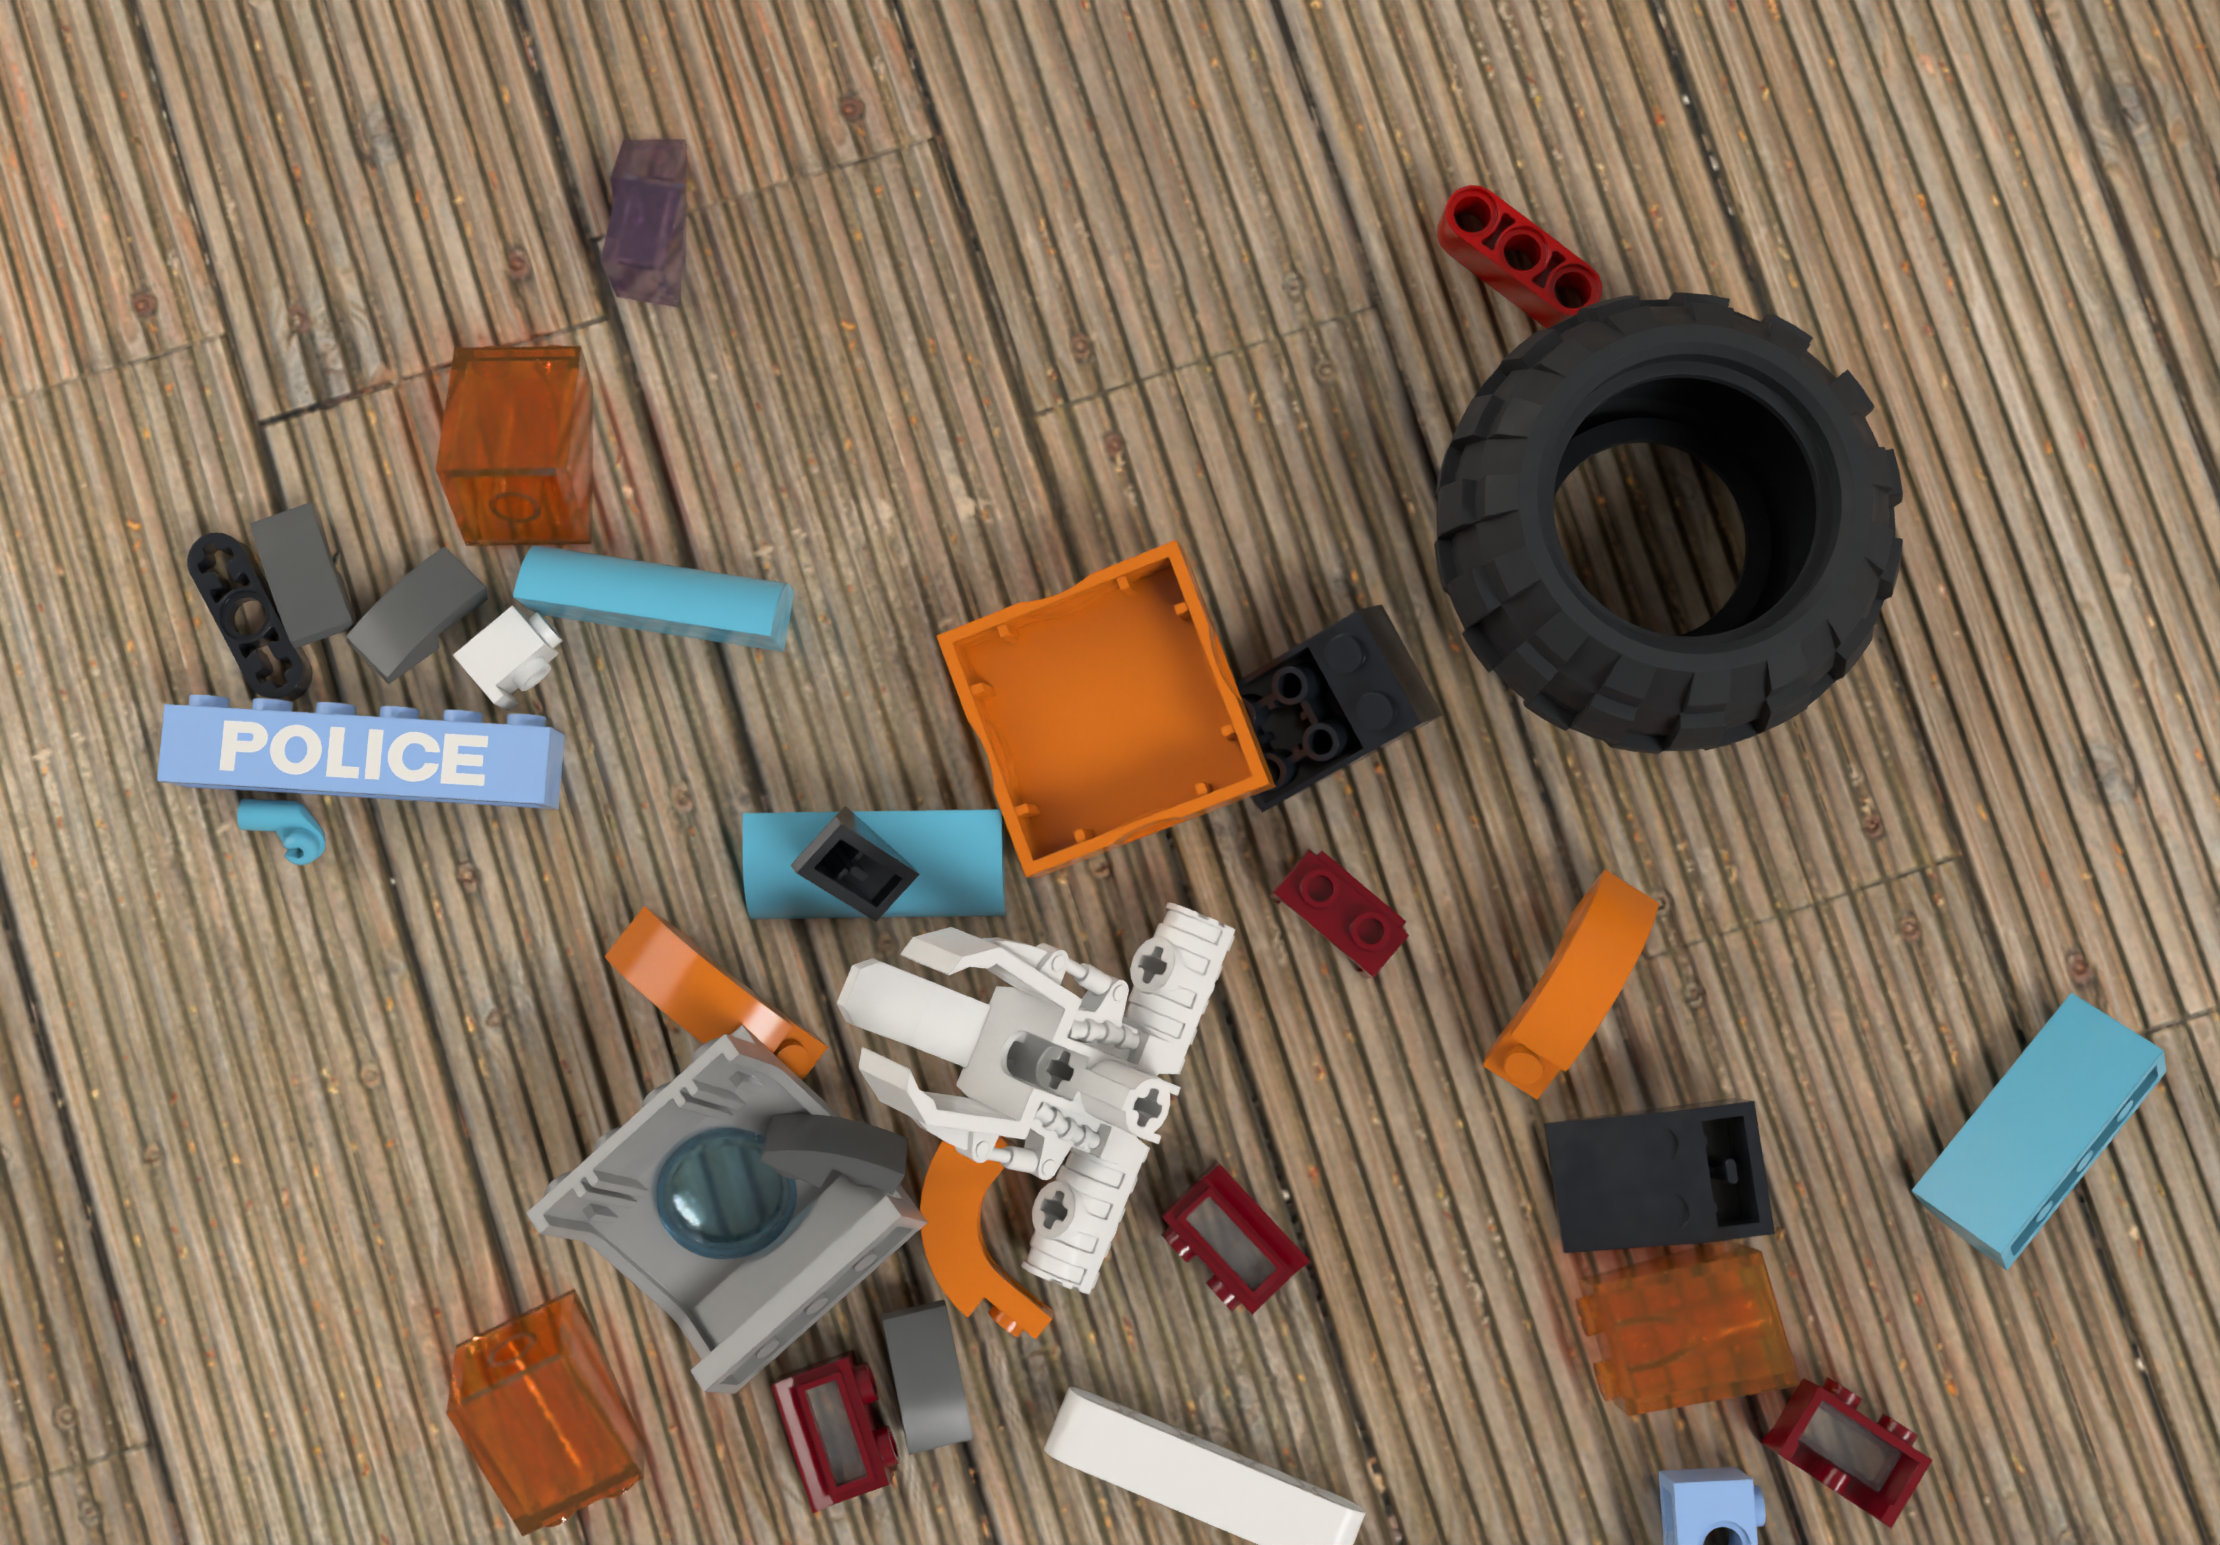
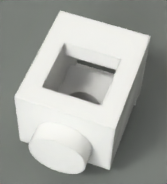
[453,605,563,711]

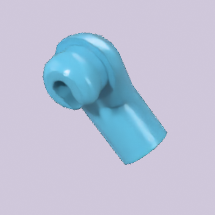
[237,799,326,865]

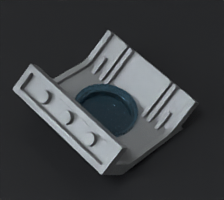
[526,1025,928,1394]

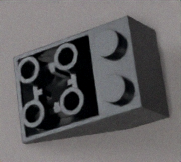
[1236,604,1443,813]
[1544,1098,1775,1253]

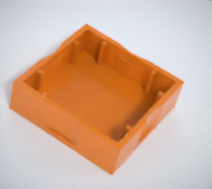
[936,540,1276,878]

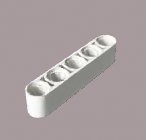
[1044,1387,1366,1545]

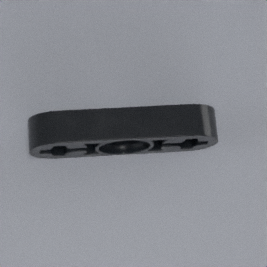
[187,533,313,702]

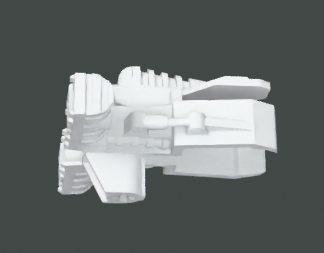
[836,902,1236,1294]

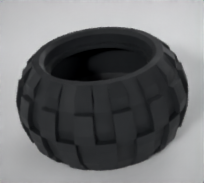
[1434,292,1903,754]

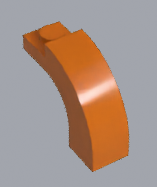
[1482,869,1660,1100]
[604,905,828,1081]
[920,1136,1054,1340]

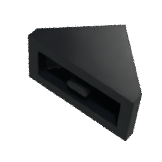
[790,806,920,922]

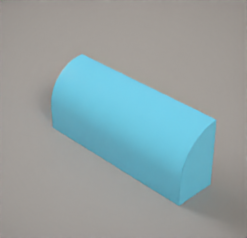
[513,545,794,652]
[743,810,1005,919]
[1911,993,2167,1270]

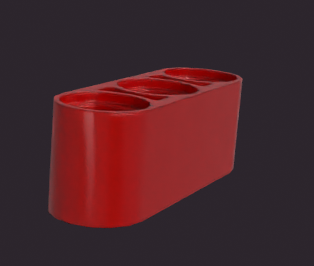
[1437,185,1602,329]

